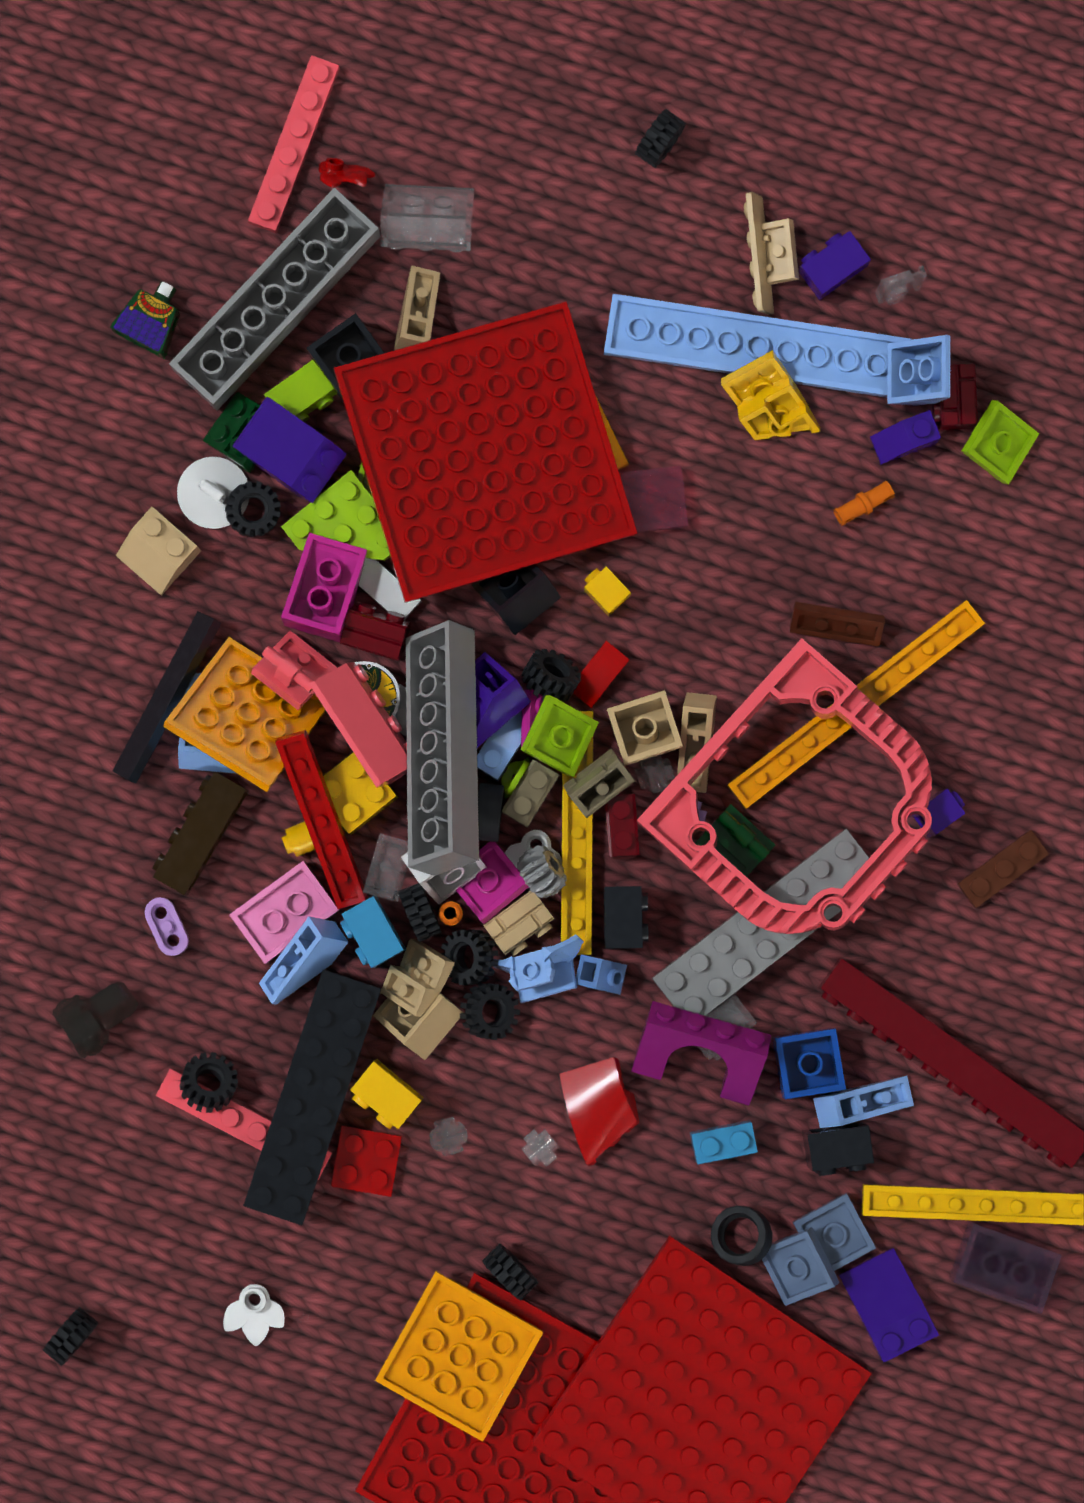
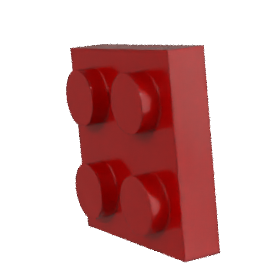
[331,1125,402,1197]

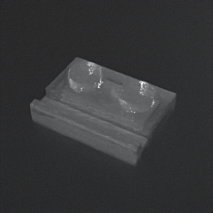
[875,265,927,305]

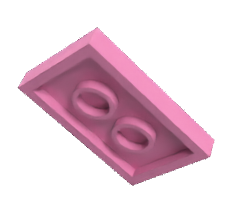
[229,861,339,964]

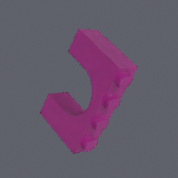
[631,1001,771,1106]

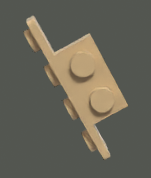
[744,192,799,315]

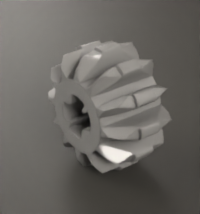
[517,845,567,898]

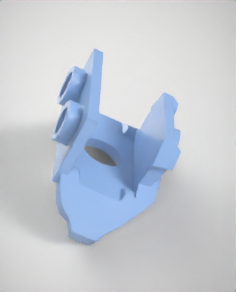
[493,934,584,1003]

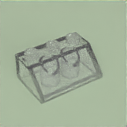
[380,184,474,252]

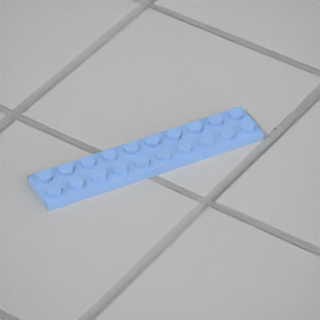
[604,294,911,398]

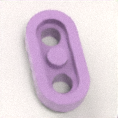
[145,897,189,956]

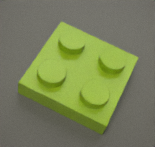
[961,400,1039,485]
[521,695,599,777]

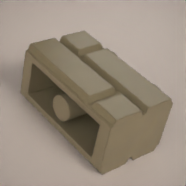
[563,749,635,818]
[501,759,559,828]

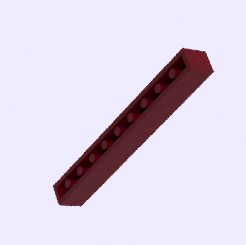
[818,958,1084,1168]

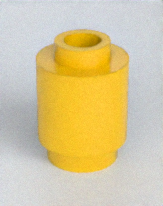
[281,821,315,857]

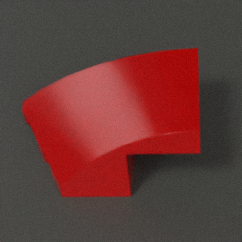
[559,1057,640,1166]

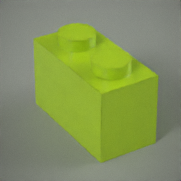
[264,360,336,422]

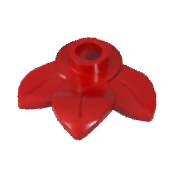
[319,158,375,188]

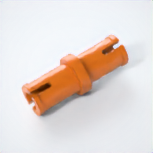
[833,480,895,526]
[439,901,463,926]

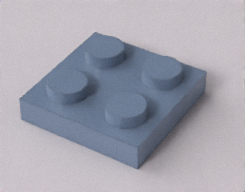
[792,1193,876,1271]
[762,1227,840,1306]

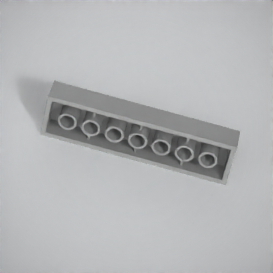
[169,188,381,411]
[406,620,479,876]
[652,829,869,1016]

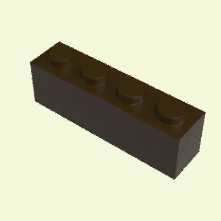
[152,771,249,896]

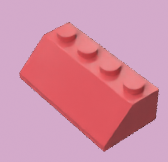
[309,662,407,788]

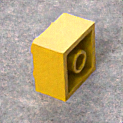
[323,752,399,835]
[350,1059,424,1129]

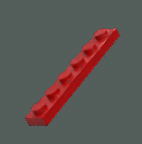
[275,730,368,909]

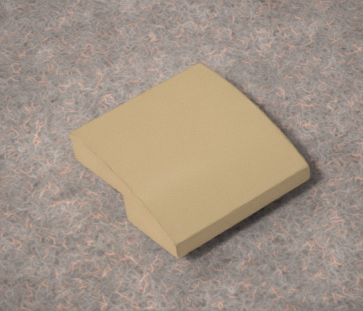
[380,938,455,1017]

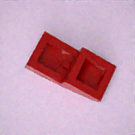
[573,641,630,708]

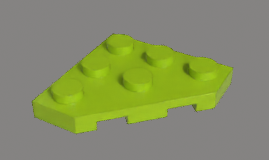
[281,470,390,560]

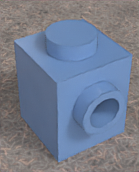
[576,954,627,995]

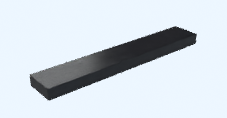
[112,611,221,784]

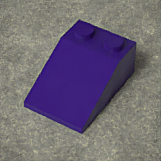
[232,397,347,503]
[839,1248,939,1363]

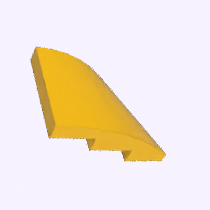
[721,350,820,440]

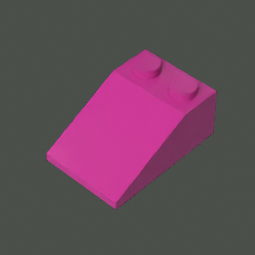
[281,533,367,643]

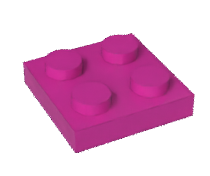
[456,841,529,924]

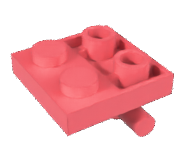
[251,630,337,710]

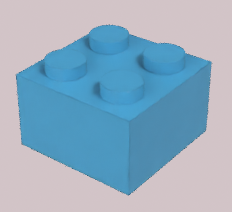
[340,896,406,968]

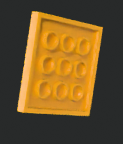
[163,637,326,792]
[375,1270,543,1442]

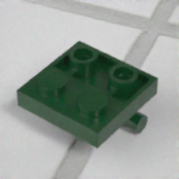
[203,392,260,474]
[695,804,775,877]

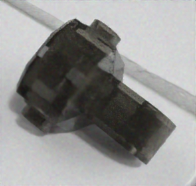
[53,982,138,1058]

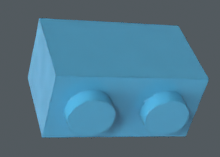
[690,1120,758,1165]

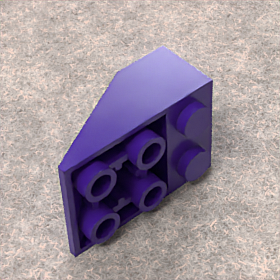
[475,652,531,748]

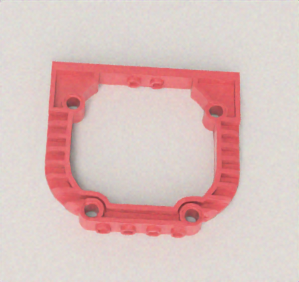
[637,638,932,934]

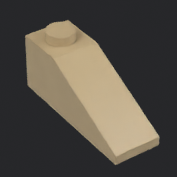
[394,265,440,350]
[677,692,717,793]

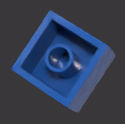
[772,1028,846,1099]

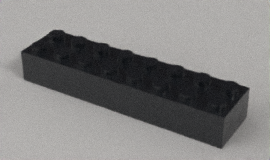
[243,970,381,1225]

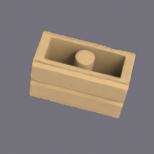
[483,891,554,956]

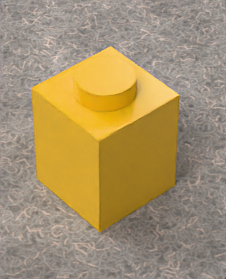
[584,566,631,617]

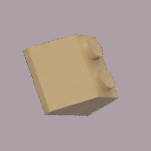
[116,507,201,596]
[607,690,683,766]
[373,992,464,1060]

